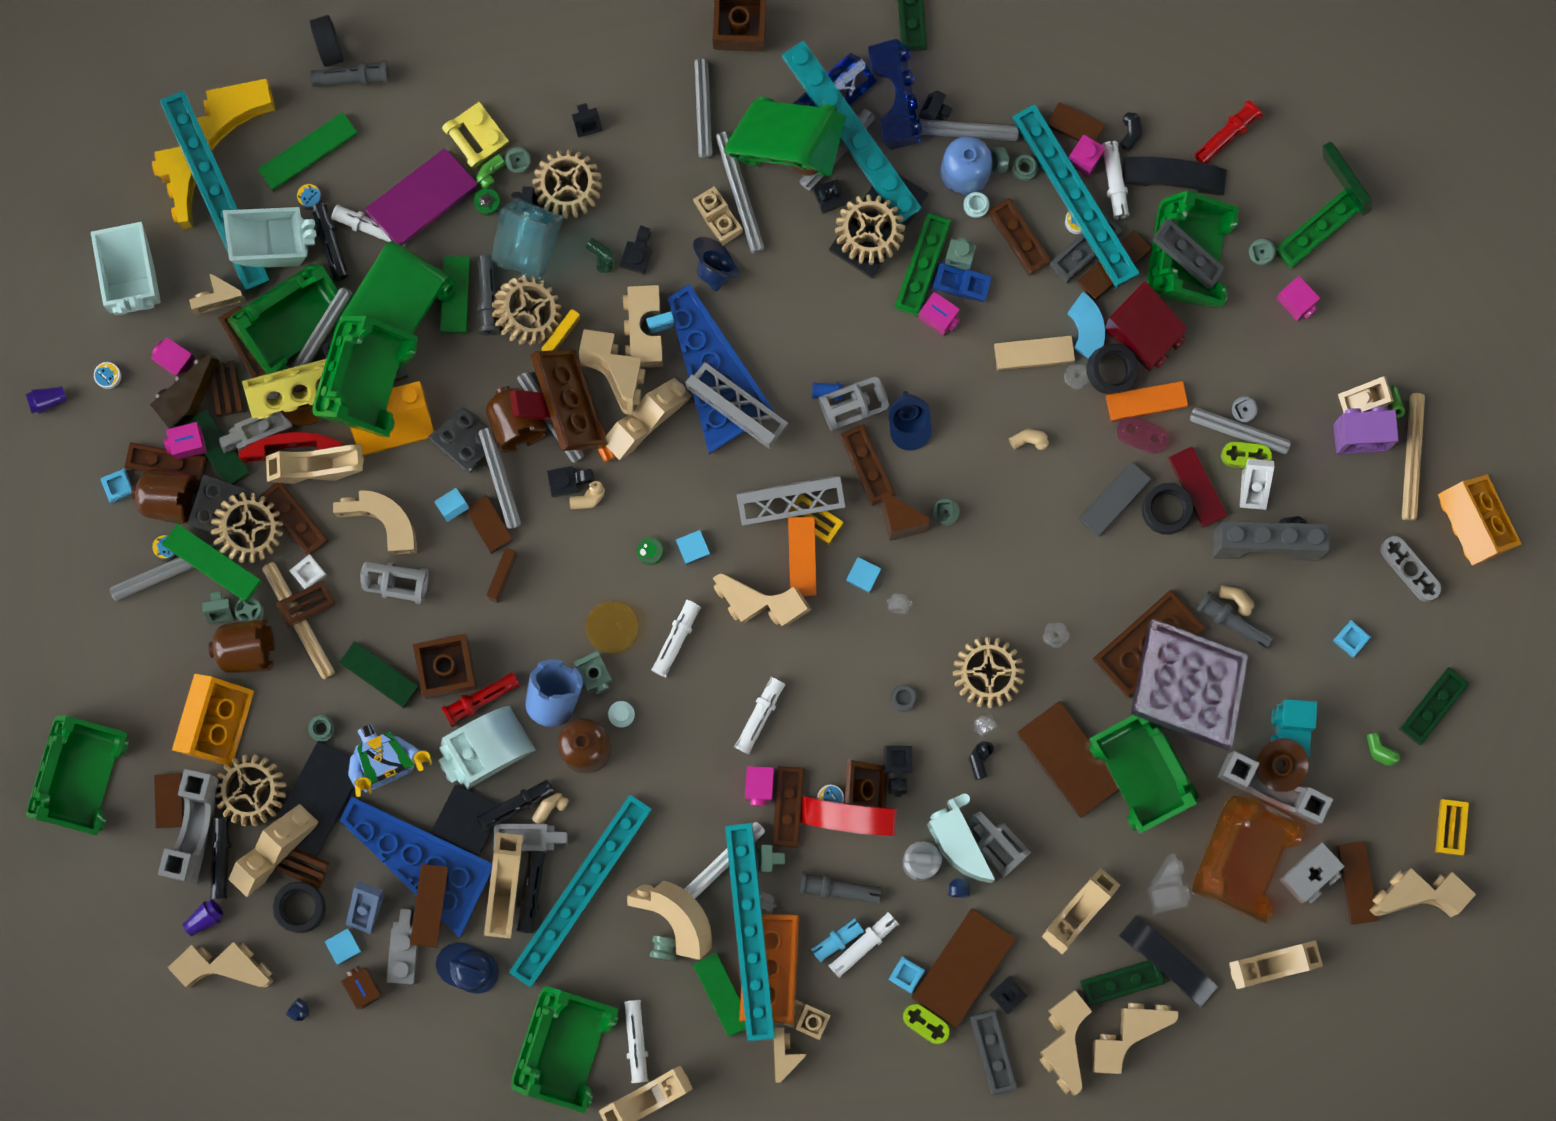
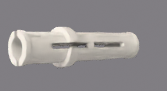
[1102,141,1130,220]
[331,204,406,247]
[651,600,701,678]
[734,677,786,755]
[828,912,899,978]
[624,1000,649,1083]

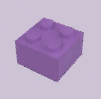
[1333,407,1398,455]

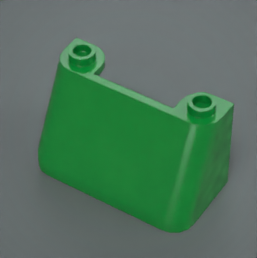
[724,96,846,177]
[1146,190,1239,308]
[340,241,456,369]
[227,264,346,374]
[312,316,418,437]
[1089,708,1201,834]
[26,715,129,836]
[511,986,618,1113]

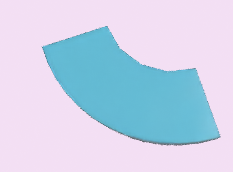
[1068,292,1105,359]

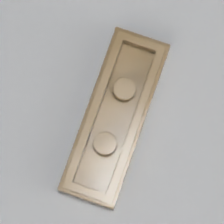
[994,336,1075,371]

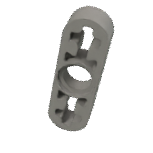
[1380,536,1441,602]

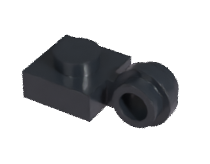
[884,745,912,797]

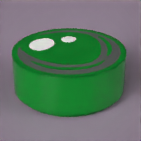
[637,537,663,565]

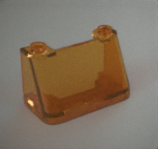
[1192,796,1307,924]

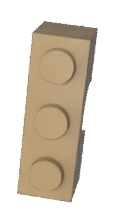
[623,285,663,368]

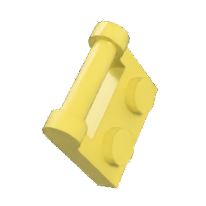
[442,102,510,169]

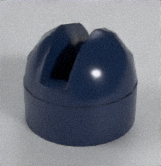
[948,878,970,897]
[285,997,309,1021]

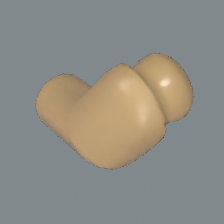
[532,793,569,824]

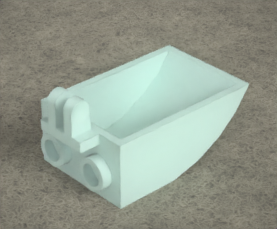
[223,207,316,268]
[91,222,161,315]
[438,706,536,789]
[927,794,995,883]

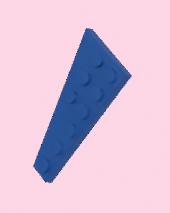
[668,284,774,455]
[340,797,492,938]

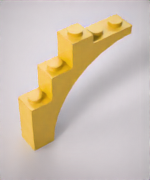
[152,79,275,230]

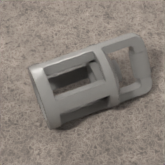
[818,376,889,431]
[360,562,429,605]
[968,812,1031,877]
[902,841,942,881]

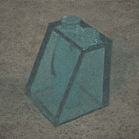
[491,198,563,279]

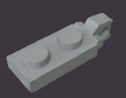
[219,411,293,453]
[493,824,568,852]
[387,909,418,985]

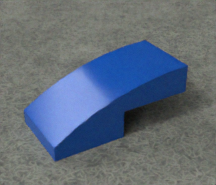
[932,263,992,302]

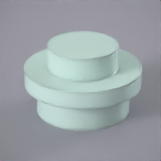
[963,192,989,218]
[608,701,635,728]

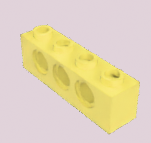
[242,359,326,419]

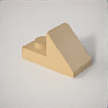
[189,274,246,316]
[1338,376,1394,413]
[774,1027,807,1083]

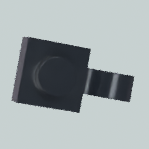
[619,225,653,275]
[547,466,595,498]

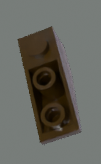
[150,354,220,429]

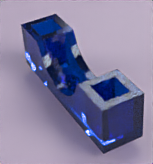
[868,39,922,150]

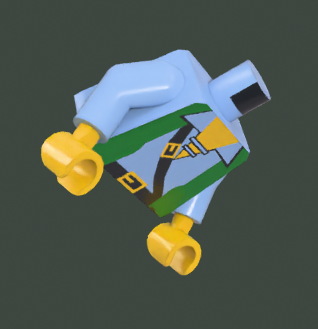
[348,724,432,797]

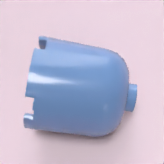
[940,136,992,196]
[525,659,583,727]

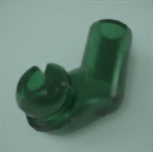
[586,238,614,273]

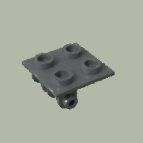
[428,407,498,473]
[187,474,252,541]

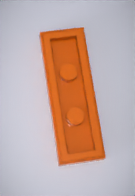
[1106,381,1188,422]
[788,517,817,596]

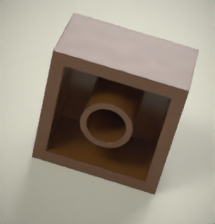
[713,0,766,52]
[413,634,478,700]

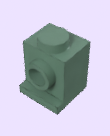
[945,238,976,271]
[574,651,612,695]

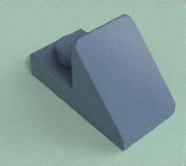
[346,881,385,934]

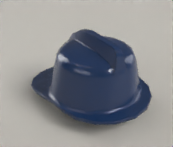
[693,237,740,291]
[888,391,932,450]
[436,943,499,994]

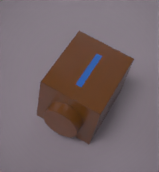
[341,966,383,1010]

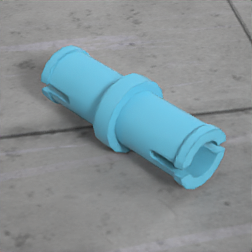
[811,918,864,963]

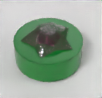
[474,188,500,216]

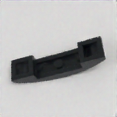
[1122,157,1227,196]
[1119,916,1218,1007]

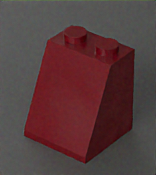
[1105,281,1188,372]

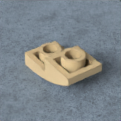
[693,186,744,246]
[782,1000,831,1040]

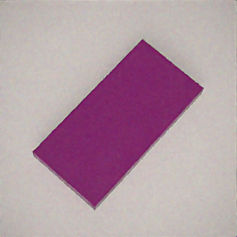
[365,148,478,246]

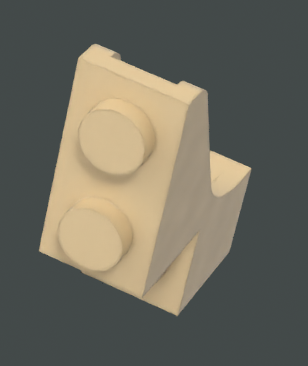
[579,329,645,415]
[605,377,692,460]
[266,445,364,484]
[713,574,812,627]
[228,804,318,897]
[484,832,523,938]
[1369,868,1476,917]
[167,942,274,988]
[1039,990,1092,1096]
[1092,1003,1178,1074]

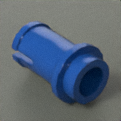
[812,382,845,402]

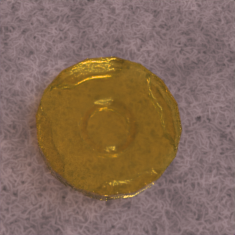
[586,601,638,654]

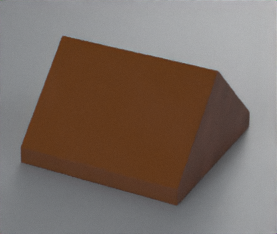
[881,491,931,541]
[844,760,887,807]

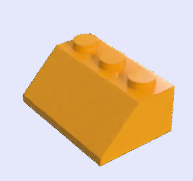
[350,381,434,456]
[1438,474,1522,565]
[172,674,254,767]

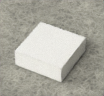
[289,554,327,589]

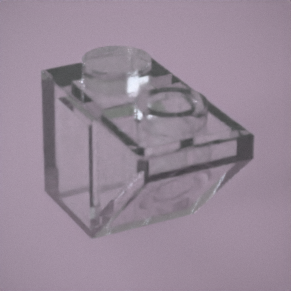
[1147,853,1191,914]

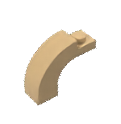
[333,491,417,555]
[1042,868,1120,954]
[627,880,712,960]
[1229,940,1323,989]
[599,1065,693,1121]

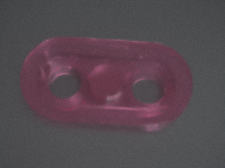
[1116,417,1168,454]

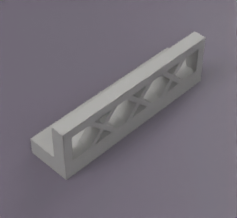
[685,362,788,449]
[736,475,845,525]

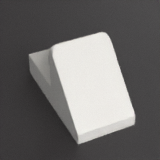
[1240,459,1274,510]

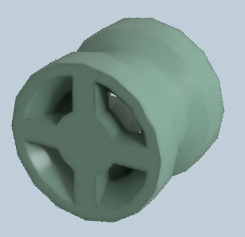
[235,597,264,621]
[649,936,676,962]

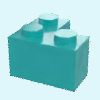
[1270,699,1317,759]

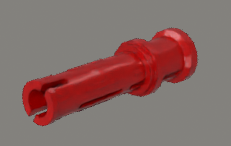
[1193,100,1263,164]
[441,672,520,728]

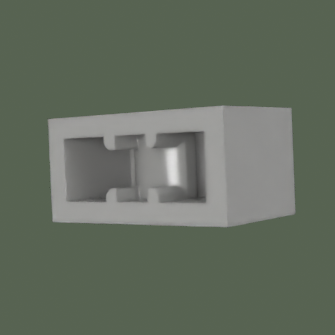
[1279,842,1344,903]

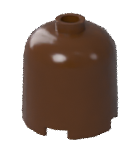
[486,386,547,453]
[131,469,198,524]
[209,618,275,673]
[558,718,611,773]

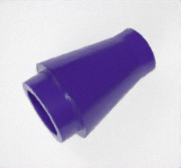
[26,386,67,414]
[183,899,224,936]

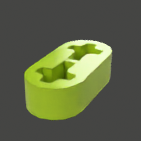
[1221,442,1272,469]
[903,1004,949,1044]

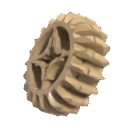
[532,149,602,219]
[835,194,905,265]
[492,276,562,346]
[211,492,283,563]
[952,637,1024,709]
[215,755,286,827]

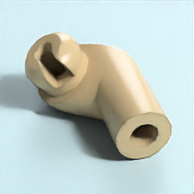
[1009,428,1049,450]
[570,481,605,510]
[1219,585,1254,616]

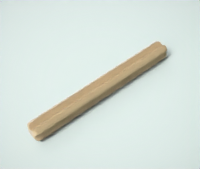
[1402,393,1425,521]
[262,562,335,679]

